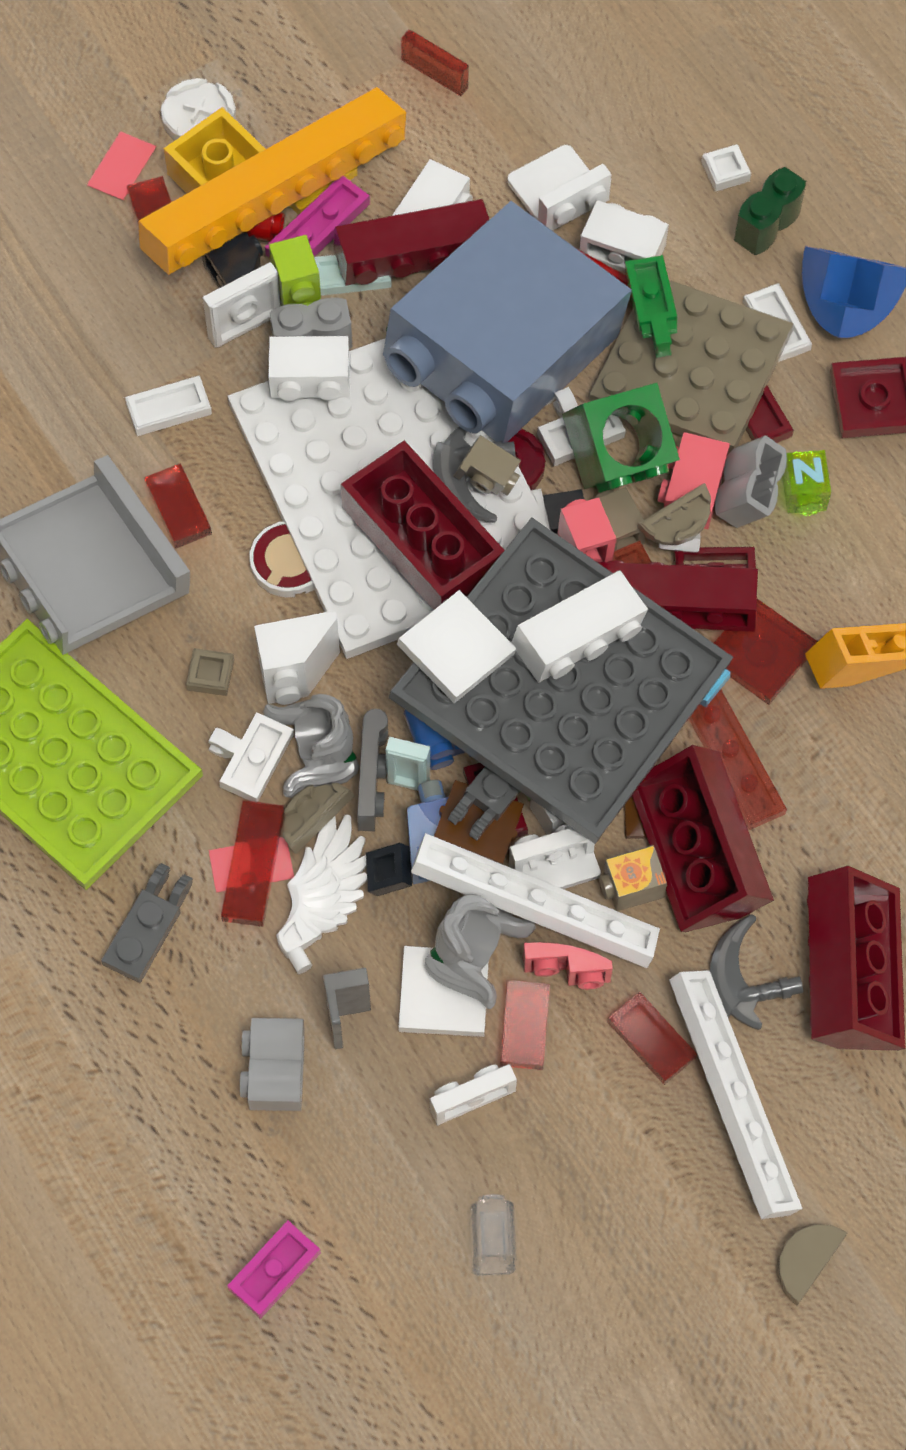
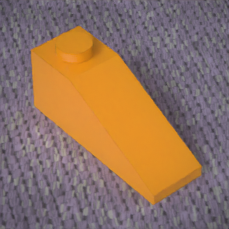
[805,623,906,689]

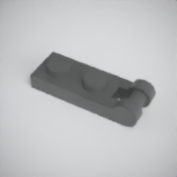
[357,709,389,832]

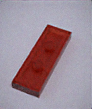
[221,800,285,927]

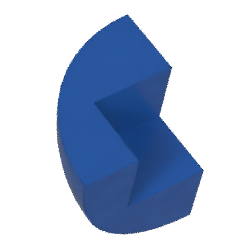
[802,246,906,338]

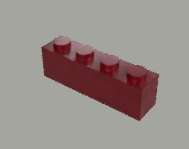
[333,199,490,286]
[597,560,758,632]

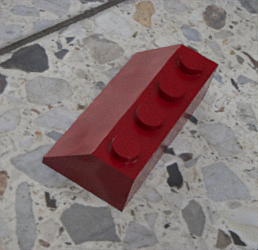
[632,745,774,932]
[807,866,906,1051]

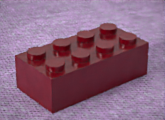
[340,440,505,610]

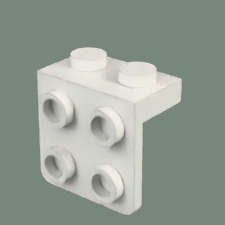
[508,145,612,231]

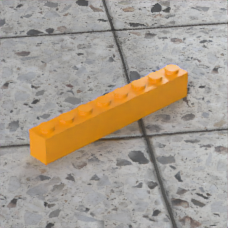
[138,87,406,275]

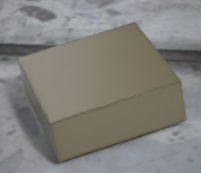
[186,648,234,696]

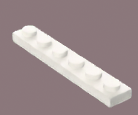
[411,833,660,968]
[669,970,802,1219]

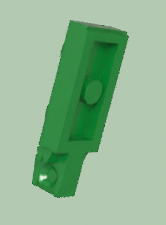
[625,255,678,358]

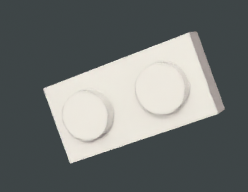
[430,1064,517,1126]

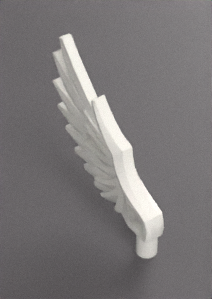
[276,815,368,974]

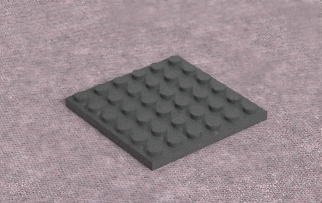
[389,517,734,844]

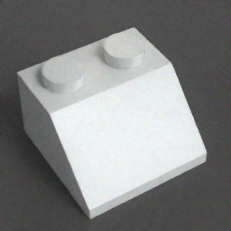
[254,610,340,705]

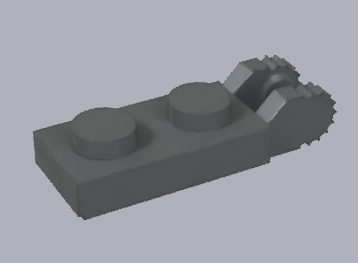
[448,767,521,840]
[101,863,193,983]

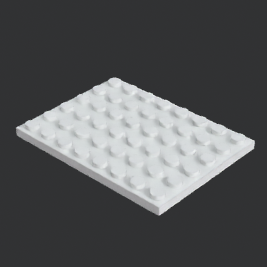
[228,338,551,659]

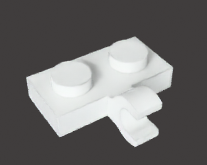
[537,387,626,466]
[208,712,294,804]

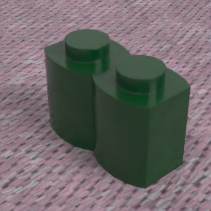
[734,166,807,255]

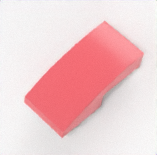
[523,942,613,990]

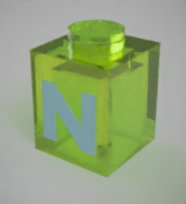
[782,450,832,515]

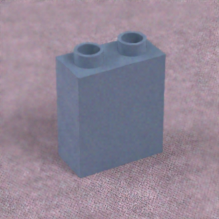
[383,201,632,443]

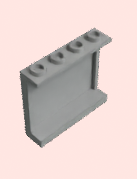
[0,455,190,655]

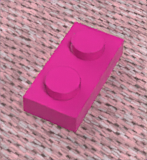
[227,1220,321,1319]

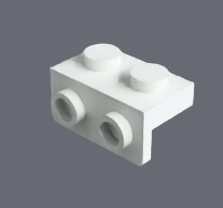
[509,824,601,889]

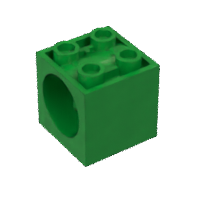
[562,383,680,493]

